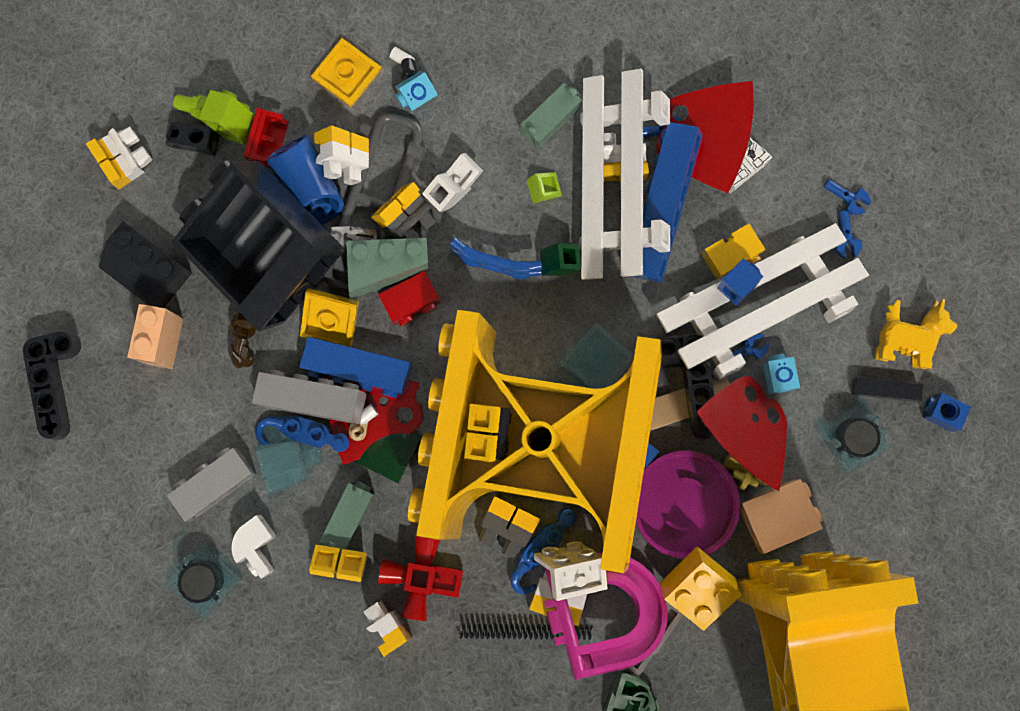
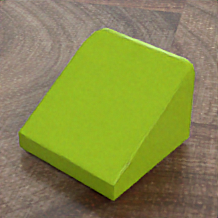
[526,172,562,204]

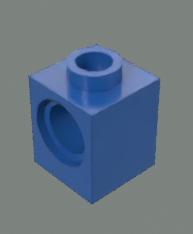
[717,258,764,306]
[923,393,972,432]

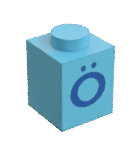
[395,71,438,111]
[763,354,800,394]

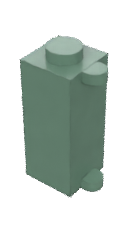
[520,83,582,149]
[319,480,375,552]

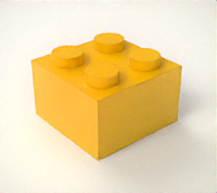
[660,547,742,631]

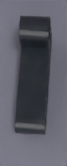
[23,332,81,440]
[659,334,715,440]

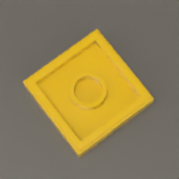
[311,38,382,107]
[300,288,359,347]

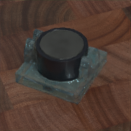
[817,403,891,475]
[165,543,242,620]

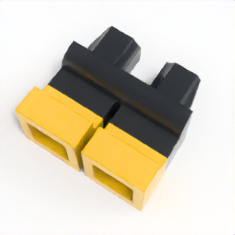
[464,404,512,462]

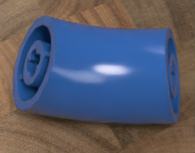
[265,134,344,225]

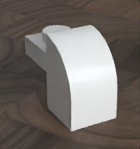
[422,153,483,212]
[232,515,276,579]

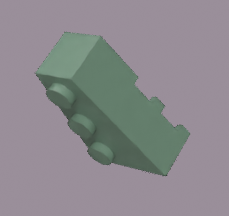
[346,238,428,300]

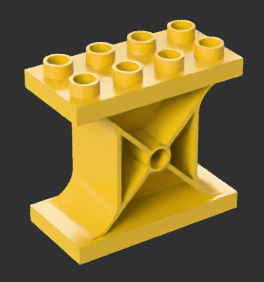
[408,310,662,573]
[736,551,918,711]

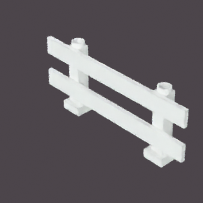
[579,69,670,280]
[656,223,869,381]

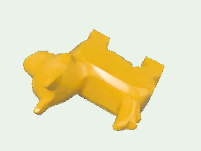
[874,299,958,369]

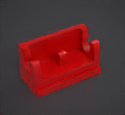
[243,107,289,168]

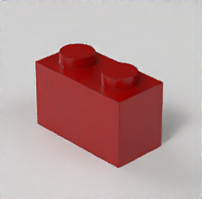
[378,271,440,327]

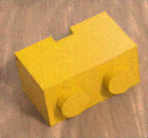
[701,224,766,280]

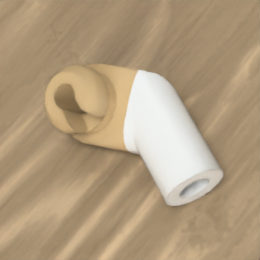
[349,404,379,441]

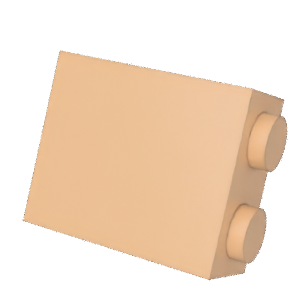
[128,304,183,369]
[740,479,823,554]

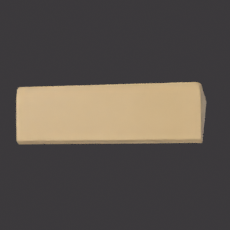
[650,377,729,431]

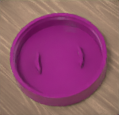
[635,451,740,559]

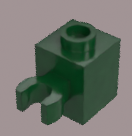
[540,243,582,276]

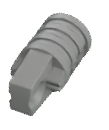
[328,226,377,249]

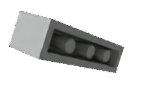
[252,369,366,425]

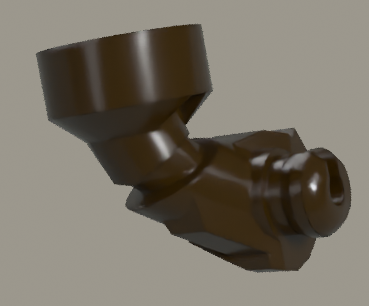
[228,313,256,368]

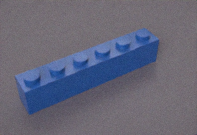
[633,122,703,283]

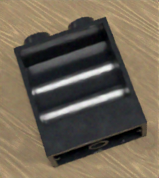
[172,159,345,332]

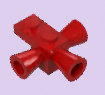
[378,535,463,621]

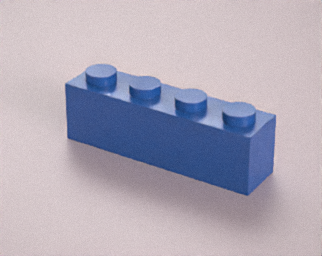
[299,337,413,398]

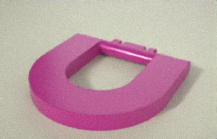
[544,553,668,680]

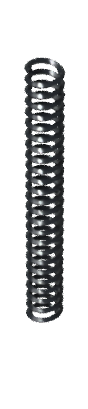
[459,623,593,640]

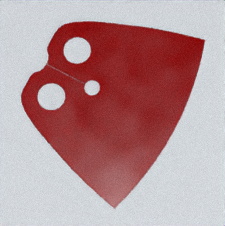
[656,81,754,193]
[328,376,422,465]
[697,376,787,491]

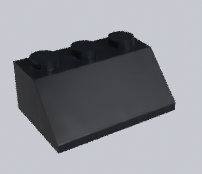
[99,221,192,308]

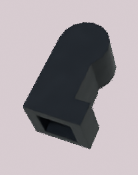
[165,123,220,156]

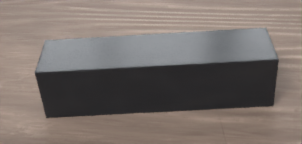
[852,378,923,402]

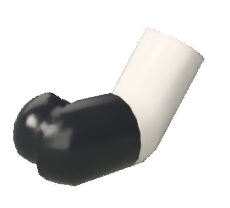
[389,47,418,80]

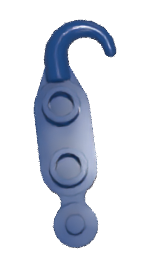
[255,416,350,452]
[510,508,577,594]

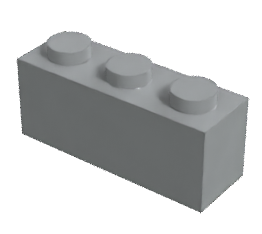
[167,447,256,522]

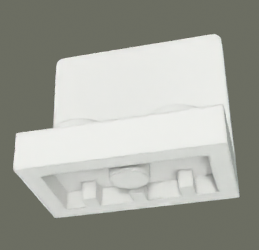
[534,542,607,601]

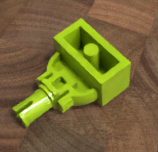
[173,90,255,145]

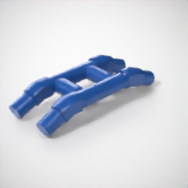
[450,238,542,279]

